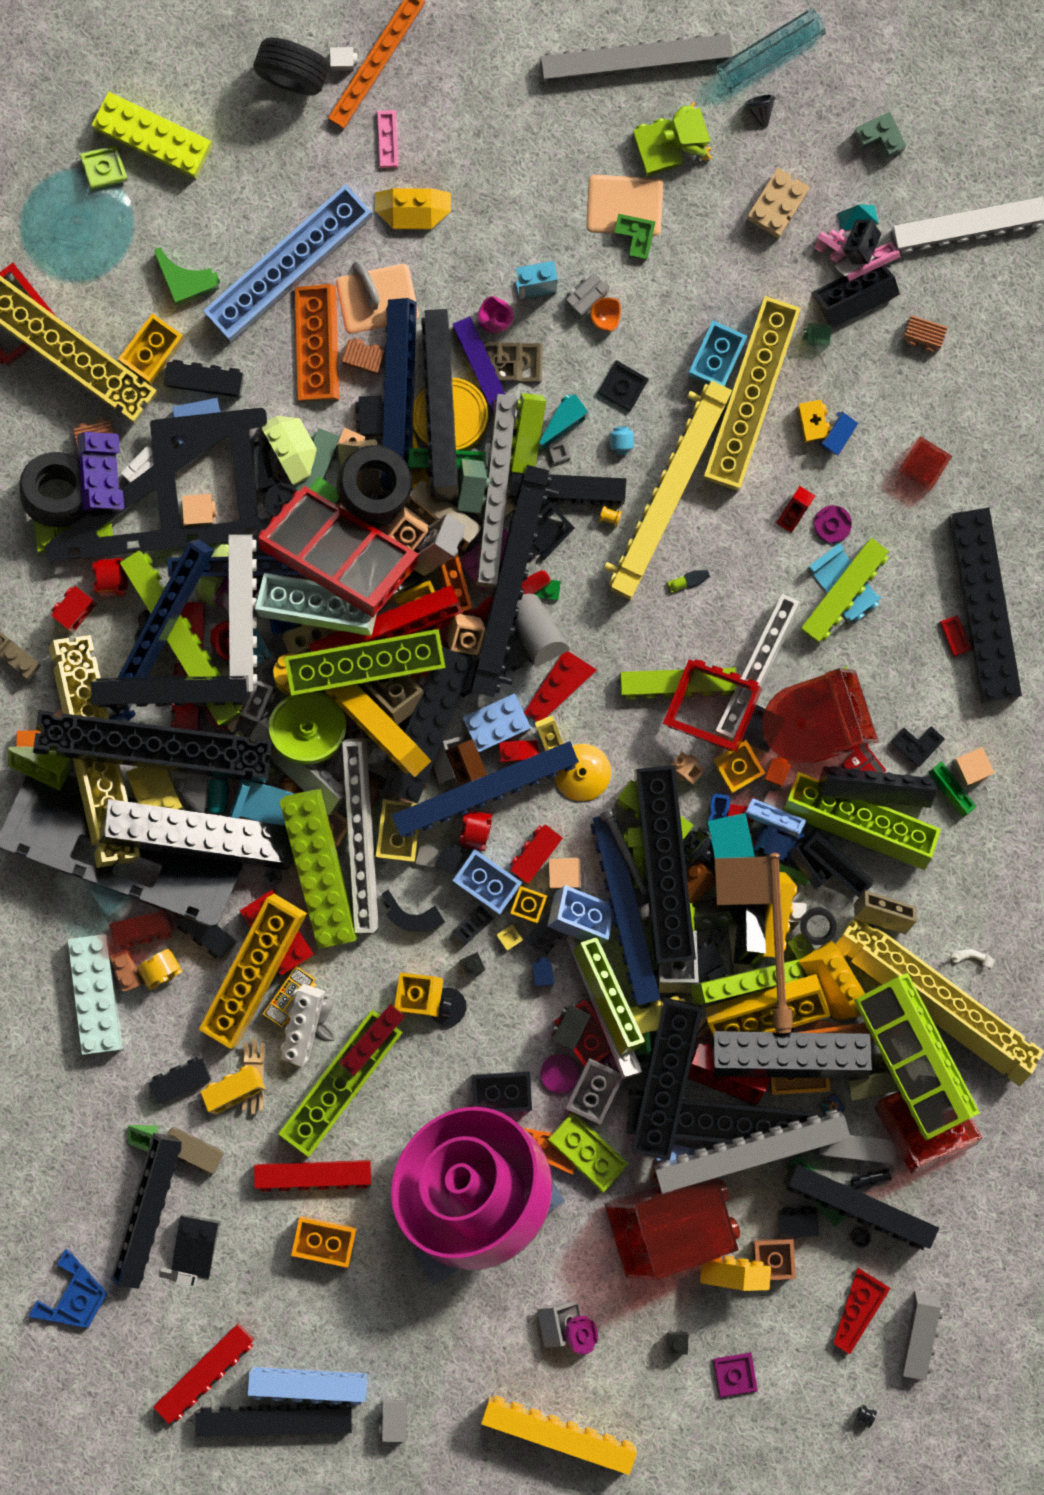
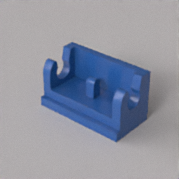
[818,412,858,456]

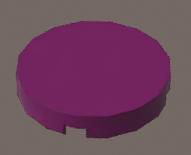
[814,505,852,543]
[541,1054,579,1093]
[565,1316,598,1355]

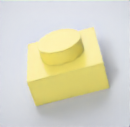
[497,924,523,951]

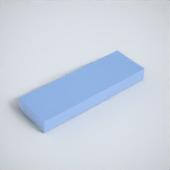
[746,798,806,838]

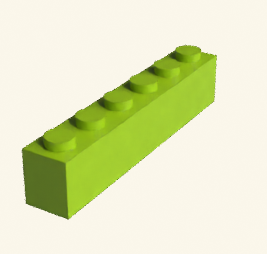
[800,537,889,643]
[620,667,737,699]
[573,937,645,1055]
[690,959,805,1004]

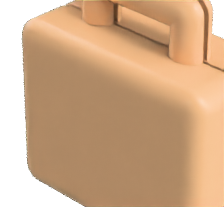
[586,175,663,236]
[336,264,419,334]

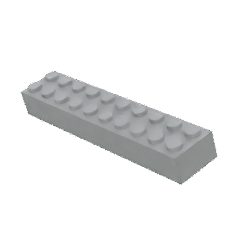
[654,1110,851,1193]

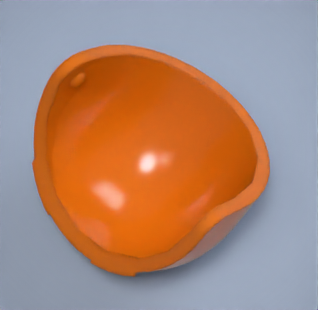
[590,297,621,331]

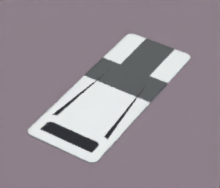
[159,1268,198,1287]

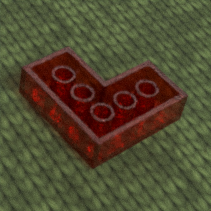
[874,1092,983,1175]

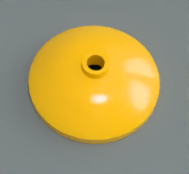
[554,744,611,801]

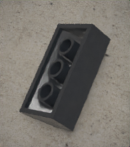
[812,265,900,328]

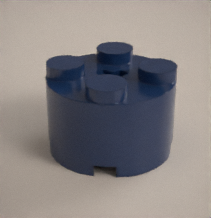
[753,825,797,863]

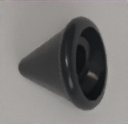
[744,94,776,127]

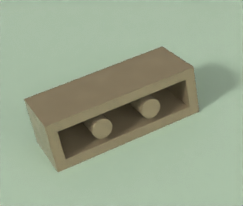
[854,890,917,935]
[168,1126,225,1175]

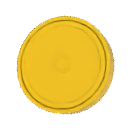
[413,378,489,451]

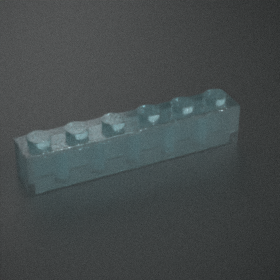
[716,8,827,93]

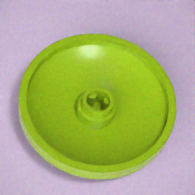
[269,692,347,764]

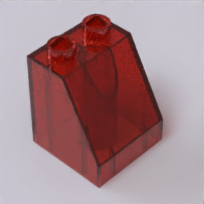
[604,1177,740,1280]

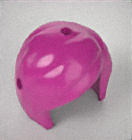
[477,296,514,334]

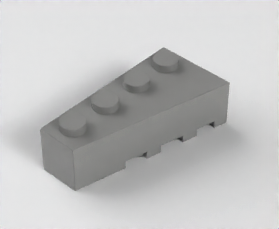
[902,1291,943,1380]

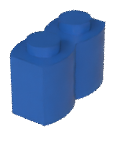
[706,793,730,832]

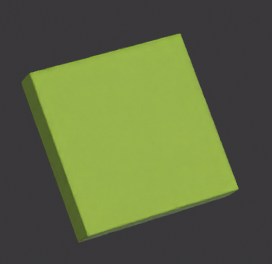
[80,145,128,190]

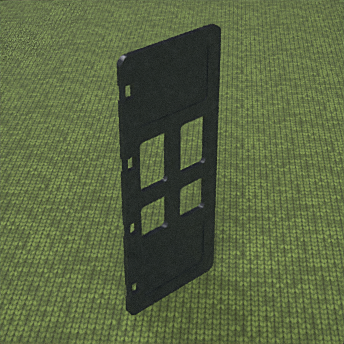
[0,775,243,927]

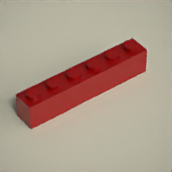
[254,1160,372,1192]
[153,1323,254,1424]

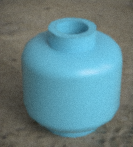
[609,426,634,455]

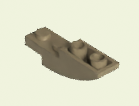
[0,631,41,680]

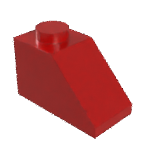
[776,486,815,533]
[499,740,539,763]

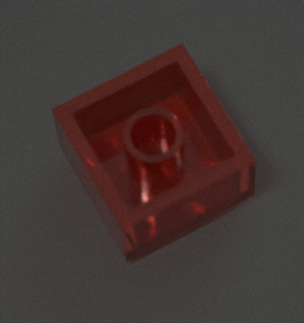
[898,436,952,491]

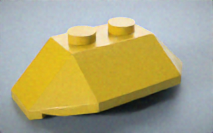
[375,188,451,230]

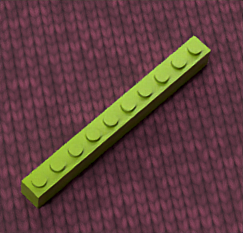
[120,551,242,727]

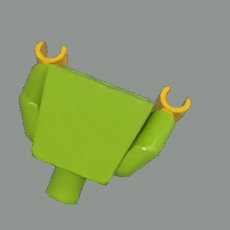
[662,102,712,161]

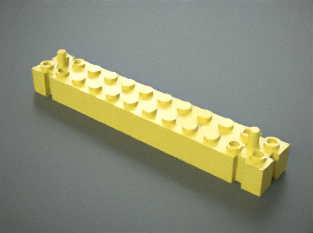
[0,276,157,424]
[604,381,732,601]
[48,635,140,868]
[835,917,1044,1086]

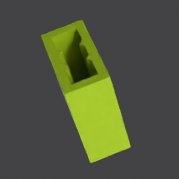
[632,118,683,177]

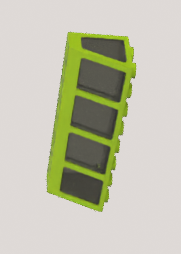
[854,973,980,1140]

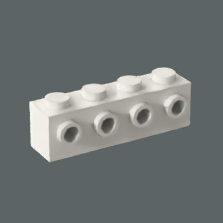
[280,984,325,1067]

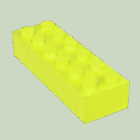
[92,91,213,179]

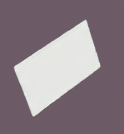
[834,255,875,276]

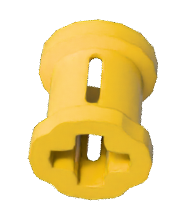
[599,506,622,527]

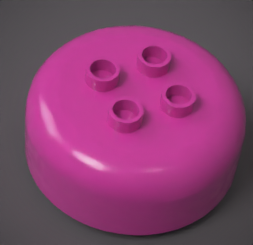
[391,1107,553,1270]

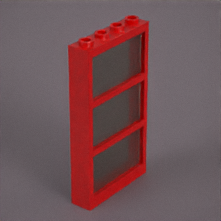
[258,486,419,618]

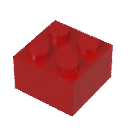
[51,586,98,633]

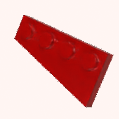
[524,651,597,722]
[834,1267,891,1354]

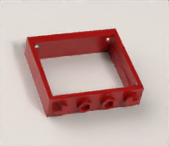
[0,262,56,366]
[663,659,762,753]

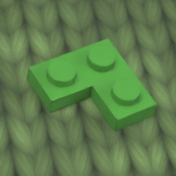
[614,214,656,259]

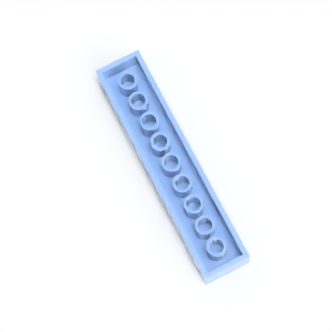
[203,184,372,343]

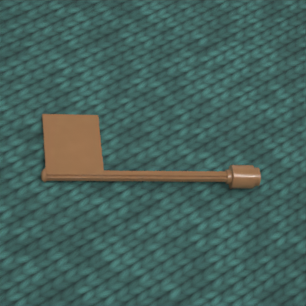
[715,853,793,1033]

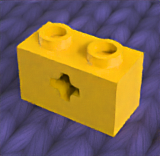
[797,400,831,443]

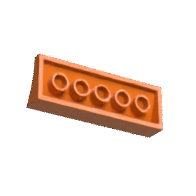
[295,284,339,401]

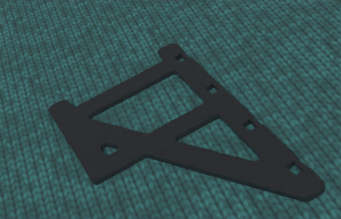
[45,408,280,562]

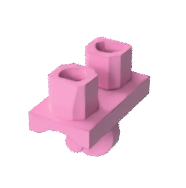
[815,229,847,263]

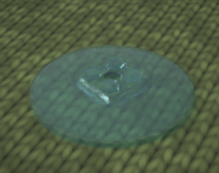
[21,168,135,281]

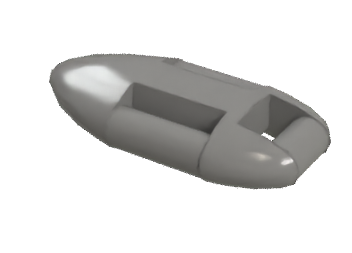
[354,261,380,310]

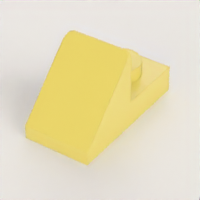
[535,715,563,751]

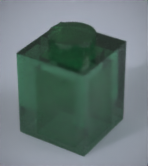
[803,323,831,347]

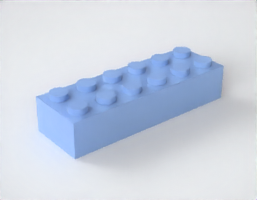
[248,1367,368,1405]

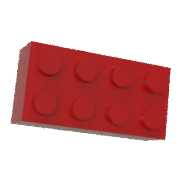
[240,890,315,975]
[687,1044,770,1105]

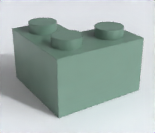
[853,112,906,158]
[457,459,489,513]

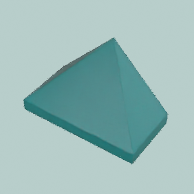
[838,205,879,231]

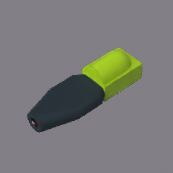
[667,570,710,593]

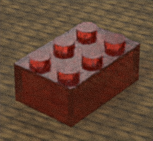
[109,910,174,949]

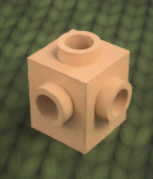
[671,752,705,785]

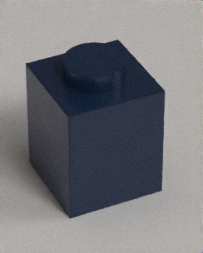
[533,958,554,986]

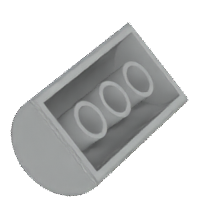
[512,594,570,667]

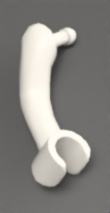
[951,949,994,968]

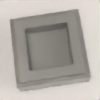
[547,440,571,465]
[416,845,439,868]

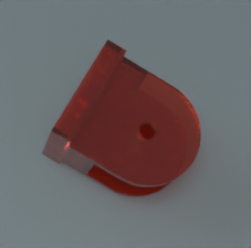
[763,668,879,763]

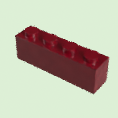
[340,1004,406,1076]

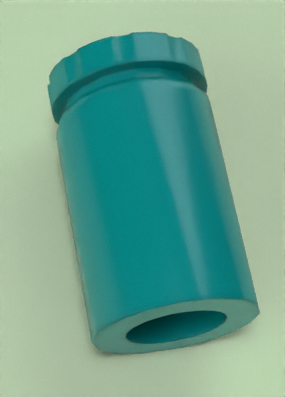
[207,779,229,814]

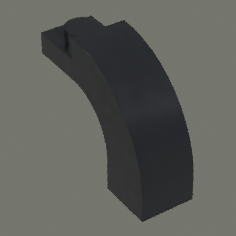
[381,890,445,932]

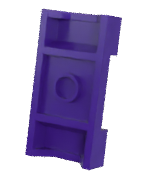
[77,432,124,513]

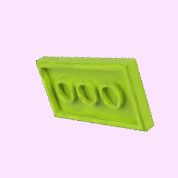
[547,1112,628,1193]

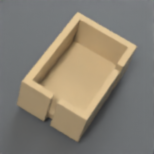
[747,168,810,239]

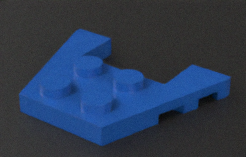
[29,1249,108,1328]

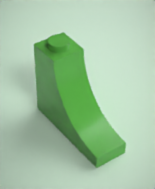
[154,247,220,305]

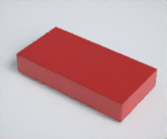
[939,615,972,657]

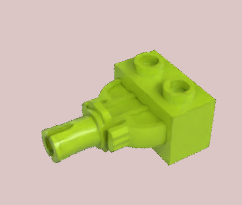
[623,828,645,889]

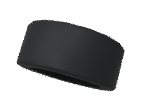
[800,907,837,945]

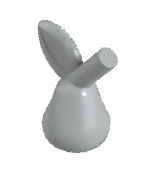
[316,996,335,1041]

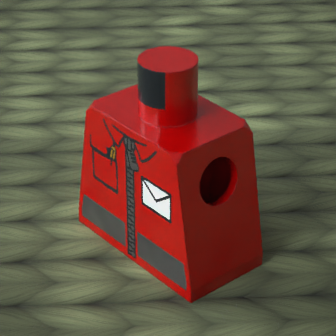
[841,742,886,773]

